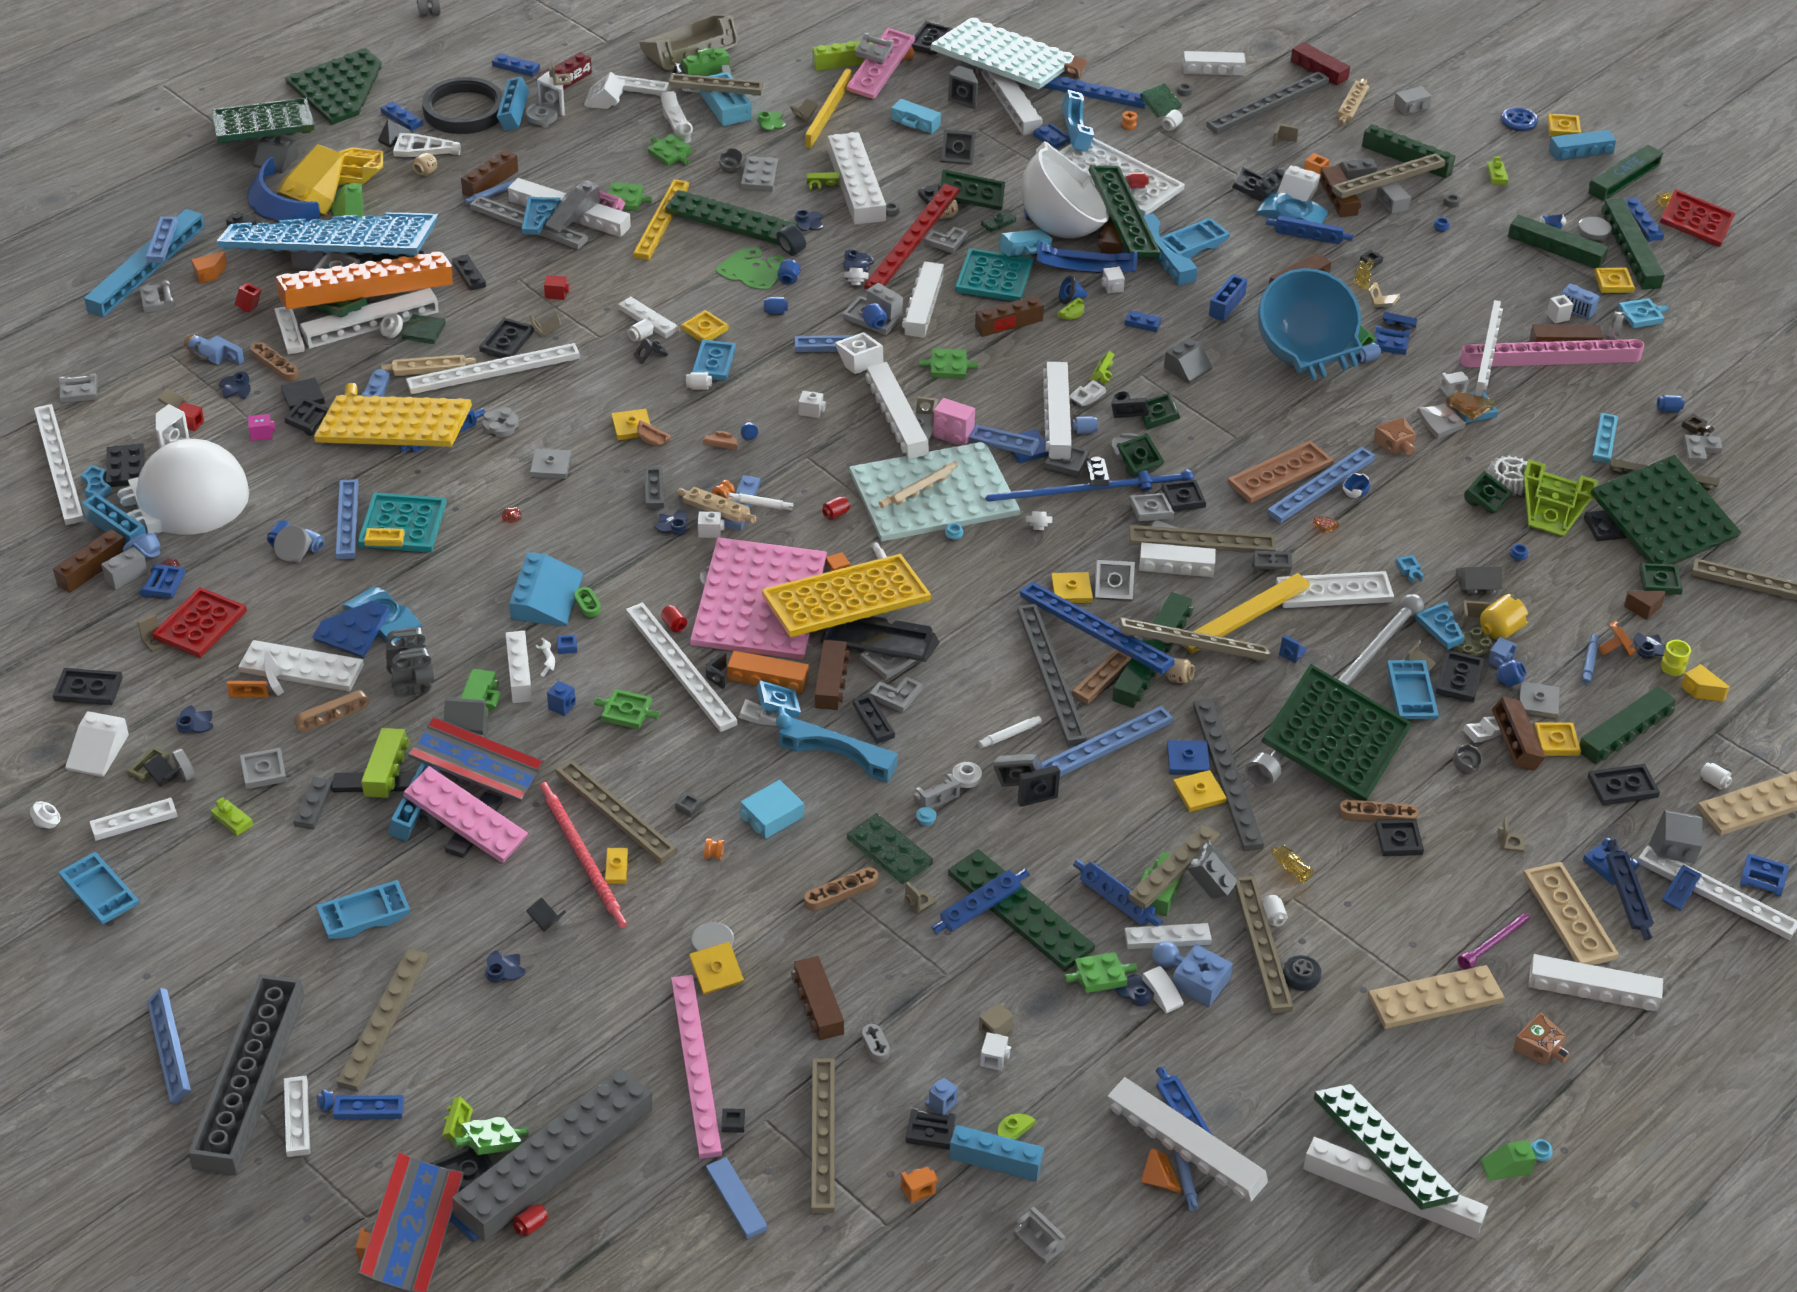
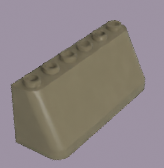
[639,15,739,70]

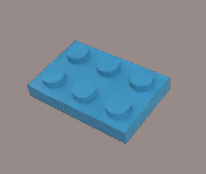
[692,340,736,381]

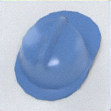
[123,532,161,559]

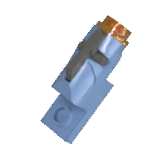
[184,335,244,365]

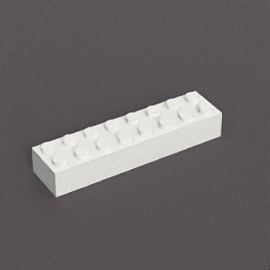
[828,132,886,225]

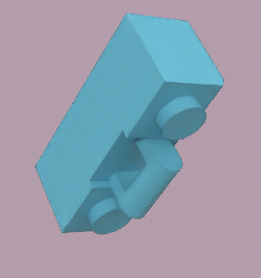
[891,99,941,134]
[998,229,1052,256]

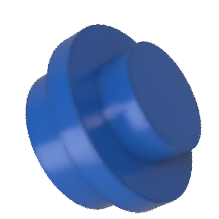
[1433,217,1450,232]
[740,423,758,440]
[1510,544,1529,561]
[317,1089,333,1112]

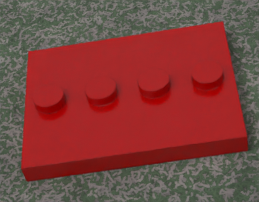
[1659,189,1735,247]
[152,587,247,658]

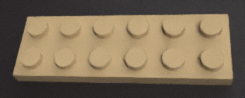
[1697,771,1797,836]
[1523,862,1619,965]
[1368,965,1505,1029]

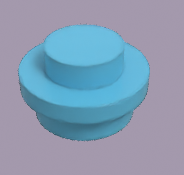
[945,523,963,540]
[916,807,937,826]
[1531,1139,1553,1161]

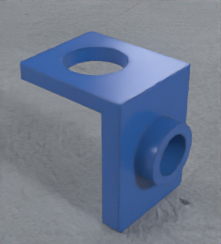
[1279,635,1307,663]

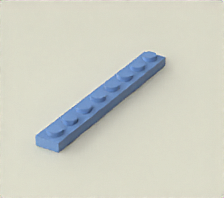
[1267,447,1375,523]
[1042,706,1173,777]

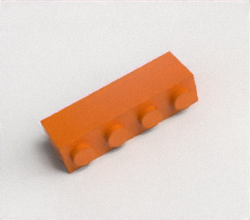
[727,651,809,694]

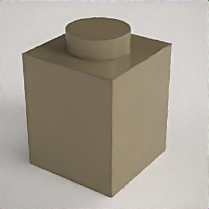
[978,1003,1013,1036]

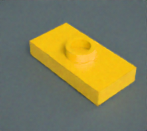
[364,528,405,546]
[605,848,628,884]

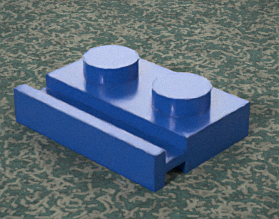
[1033,123,1071,149]

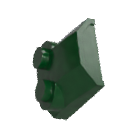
[1116,433,1165,478]
[1464,470,1513,513]

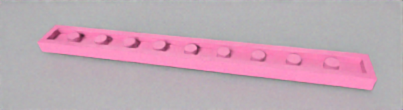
[671,975,722,1159]

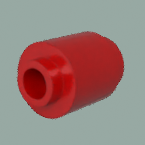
[1125,172,1149,189]
[822,497,850,520]
[661,605,687,633]
[513,1203,548,1237]

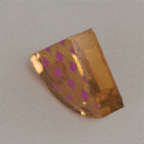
[1313,516,1339,533]

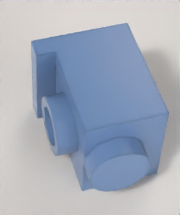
[1488,637,1518,668]
[925,1078,958,1115]

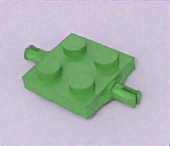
[648,133,692,166]
[606,182,652,211]
[919,348,978,379]
[594,689,660,730]
[1064,952,1137,993]
[453,1117,529,1155]

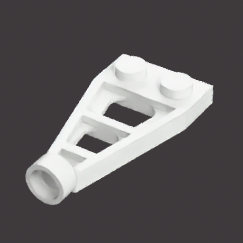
[393,133,461,158]

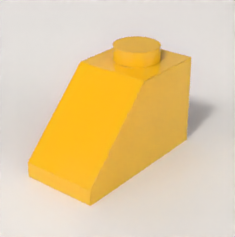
[1681,664,1730,702]

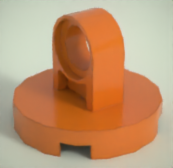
[1598,620,1636,656]

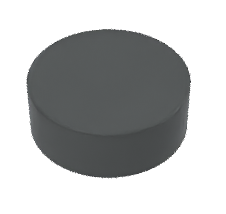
[1177,83,1192,96]
[1444,194,1460,208]
[886,202,899,216]

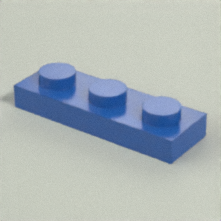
[492,53,540,77]
[380,101,423,131]
[333,1095,404,1120]

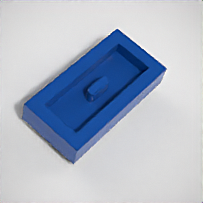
[1124,310,1162,332]
[1383,311,1418,329]
[1662,865,1702,911]

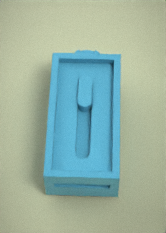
[700,72,751,126]

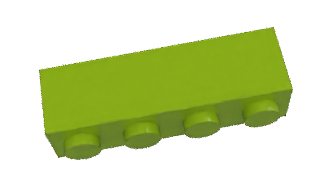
[812,40,873,71]
[361,728,410,798]

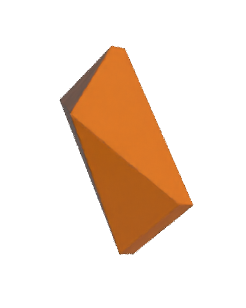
[227,681,269,698]
[1141,1148,1182,1193]

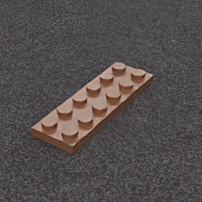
[1227,441,1333,504]

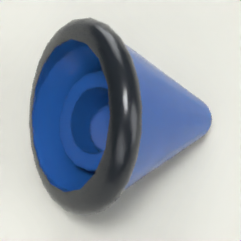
[1059,276,1088,303]

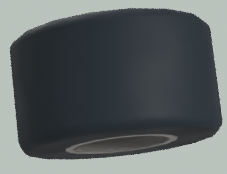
[776,224,806,256]

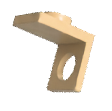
[1368,282,1400,308]

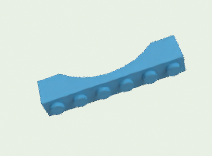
[1061,90,1094,152]
[1143,213,1198,286]
[779,717,898,783]

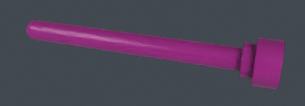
[1457,913,1530,970]

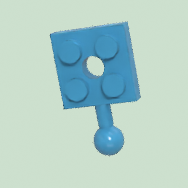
[757,680,801,729]

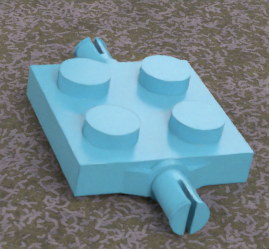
[1618,298,1669,328]

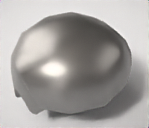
[718,147,744,172]
[1452,743,1483,773]

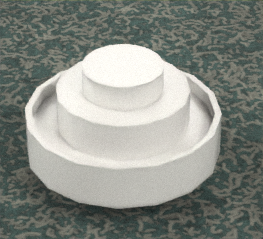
[844,268,868,286]
[380,313,403,338]
[1026,511,1052,530]
[953,762,982,788]
[30,801,61,829]

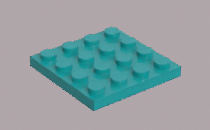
[955,248,1034,302]
[358,493,447,553]

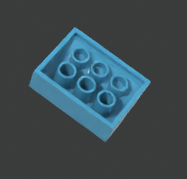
[509,552,583,626]

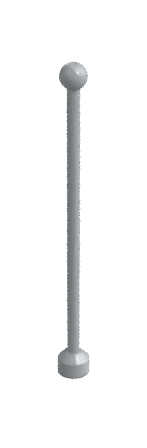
[1245,594,1424,788]

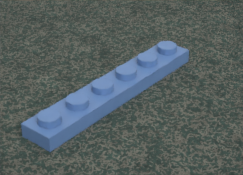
[336,479,359,559]
[147,988,191,1104]

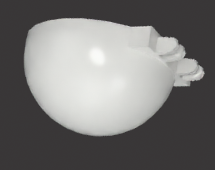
[1021,141,1109,238]
[117,439,249,535]

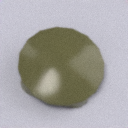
[1454,627,1492,656]

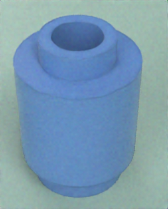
[1355,343,1381,364]
[1072,416,1098,435]
[304,529,324,553]

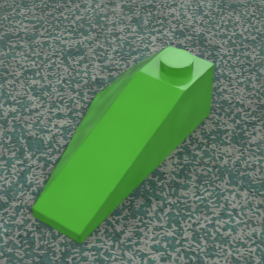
[330,183,364,218]

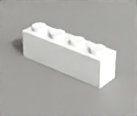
[1183,51,1245,76]
[1139,542,1215,578]
[506,631,532,703]

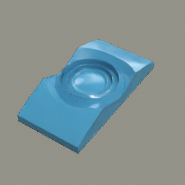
[1257,193,1328,224]
[1160,218,1230,258]
[343,586,421,642]
[1387,660,1439,719]
[58,851,140,925]
[316,880,411,939]

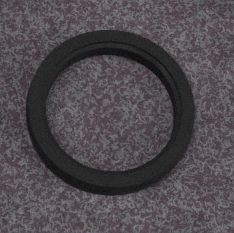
[422,77,503,134]

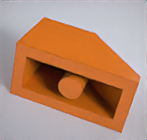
[191,251,227,284]

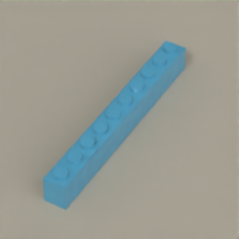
[84,209,205,317]

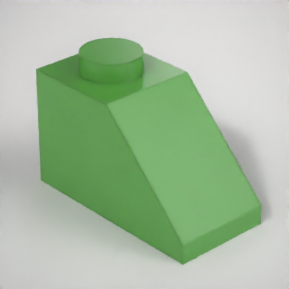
[1481,1140,1536,1180]

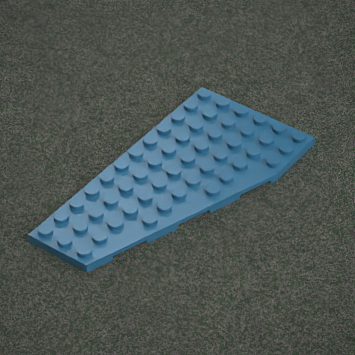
[217,212,438,256]

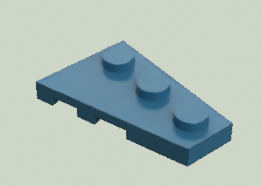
[522,197,561,235]
[1415,601,1464,649]

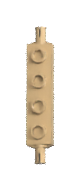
[1336,78,1370,126]
[381,355,476,376]
[879,461,958,508]
[677,487,756,523]

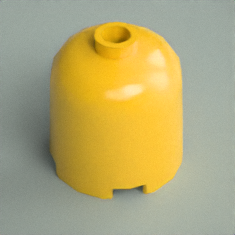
[1480,594,1528,640]

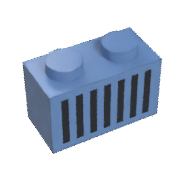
[1561,284,1600,320]

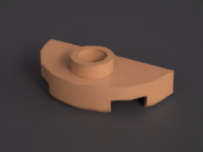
[637,420,671,446]
[703,431,738,450]

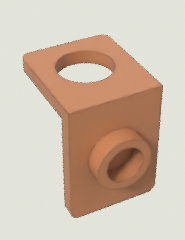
[1064,56,1088,78]

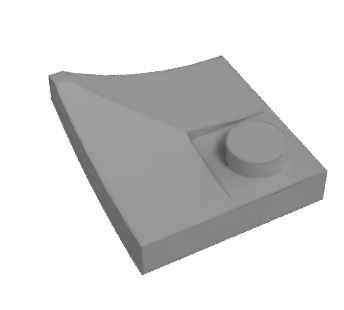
[1417,403,1466,439]

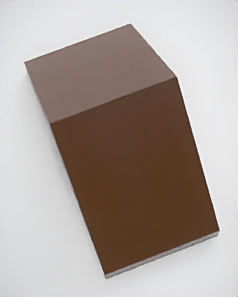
[1624,591,1665,620]

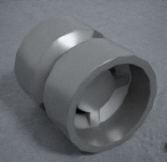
[417,0,441,16]

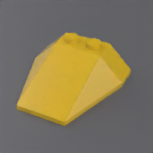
[275,144,344,216]
[338,147,383,185]

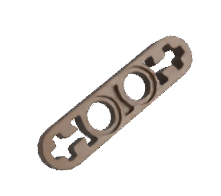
[250,342,299,382]
[294,690,369,732]
[1339,800,1419,822]
[804,867,878,911]

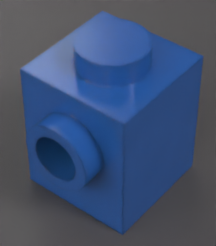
[547,681,576,716]

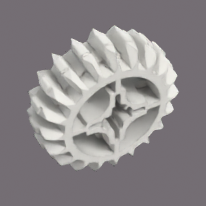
[1487,455,1528,496]

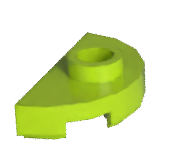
[1057,297,1084,320]
[997,1113,1036,1140]

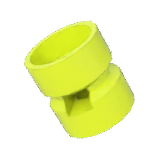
[1660,640,1691,676]

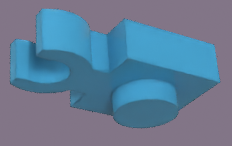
[1395,555,1423,583]

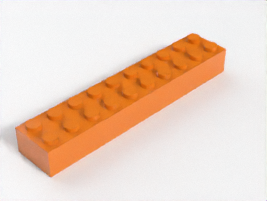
[276,252,453,310]

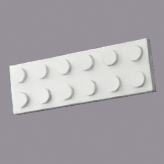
[1276,571,1394,608]
[238,640,364,692]

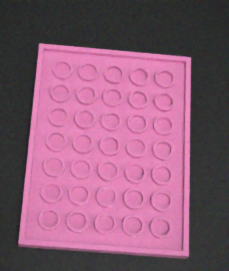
[690,537,827,660]

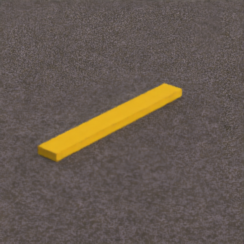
[805,69,851,148]
[633,179,689,261]
[1184,573,1310,654]

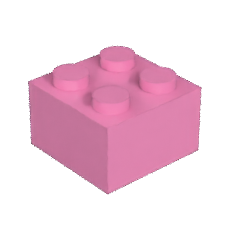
[933,398,975,446]

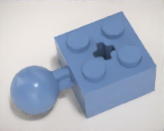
[1152,941,1233,1007]

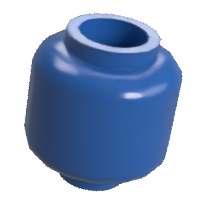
[777,259,801,284]
[862,303,887,329]
[1496,659,1527,687]

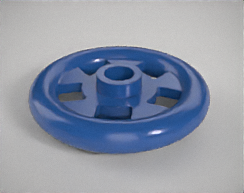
[1501,107,1538,131]

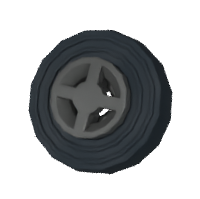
[1283,955,1322,991]

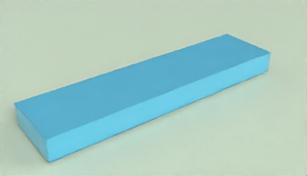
[1592,413,1618,464]

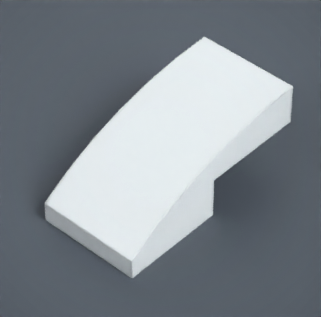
[1069,380,1106,406]
[264,651,284,696]
[738,699,778,726]
[1463,716,1502,743]
[1142,966,1184,1013]

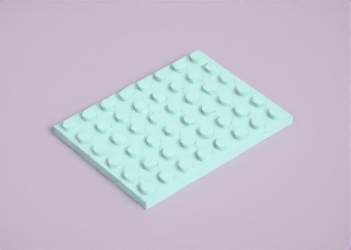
[931,18,1074,89]
[849,442,1020,542]

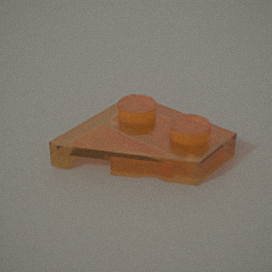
[1446,390,1496,420]

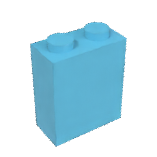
[740,780,804,839]

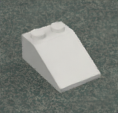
[65,711,129,777]

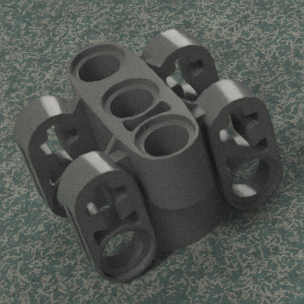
[386,627,434,697]

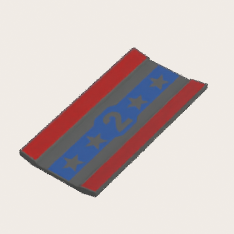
[408,716,544,802]
[357,1151,464,1292]

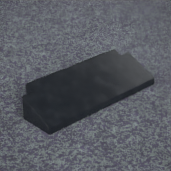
[820,616,940,662]

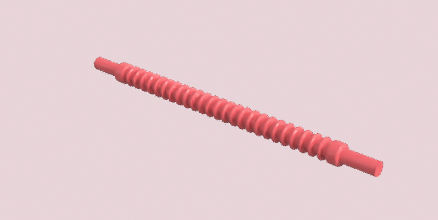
[540,782,627,928]

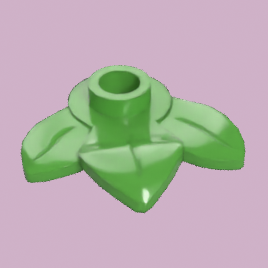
[757,111,786,131]

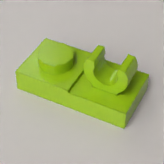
[1487,156,1509,185]
[806,172,839,191]
[1090,350,1115,384]
[211,797,253,836]
[442,1096,473,1148]

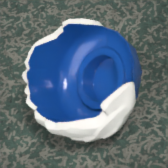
[1539,214,1566,229]
[1343,473,1370,498]

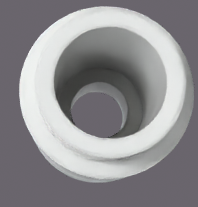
[1162,110,1183,131]
[628,319,654,342]
[686,372,712,390]
[1700,763,1732,790]
[1263,895,1288,927]

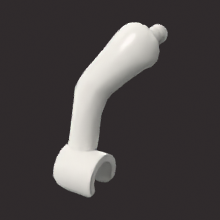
[536,638,555,677]

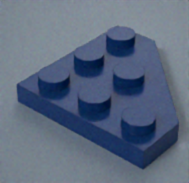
[312,601,390,658]

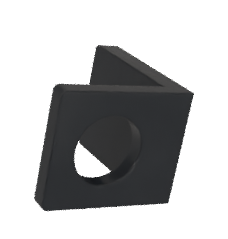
[634,338,668,364]
[706,651,727,689]
[144,754,181,787]
[526,898,566,932]

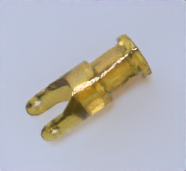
[1271,845,1314,883]

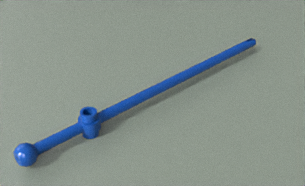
[985,469,1194,502]

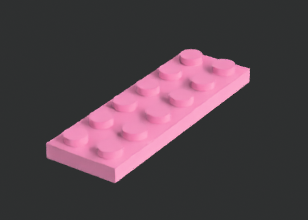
[847,28,915,100]
[403,766,528,864]

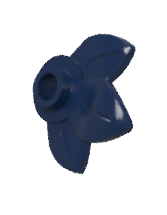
[795,209,823,231]
[843,249,874,272]
[218,371,251,399]
[655,509,688,535]
[1634,632,1666,658]
[176,705,213,733]
[485,950,526,982]
[1115,974,1154,1006]

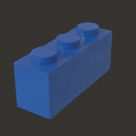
[1209,274,1247,321]

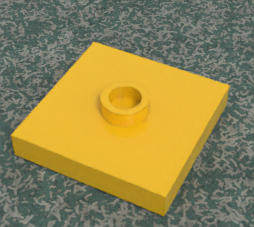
[1547,114,1581,136]
[1594,268,1635,293]
[681,310,729,342]
[611,409,651,440]
[1051,572,1093,603]
[1533,723,1581,756]
[1173,770,1227,812]
[689,941,744,995]

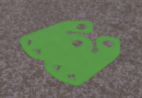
[716,247,784,289]

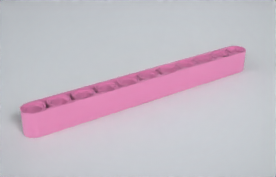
[1460,339,1644,367]

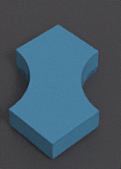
[80,465,111,498]

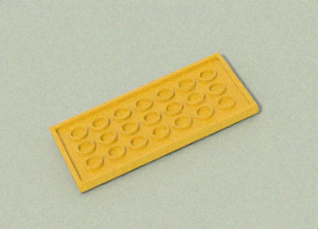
[314,395,472,447]
[762,554,931,637]

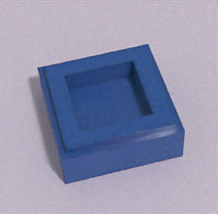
[557,635,577,654]

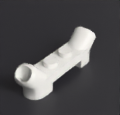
[660,91,693,143]

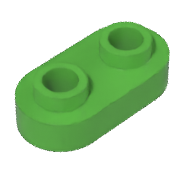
[574,587,601,618]

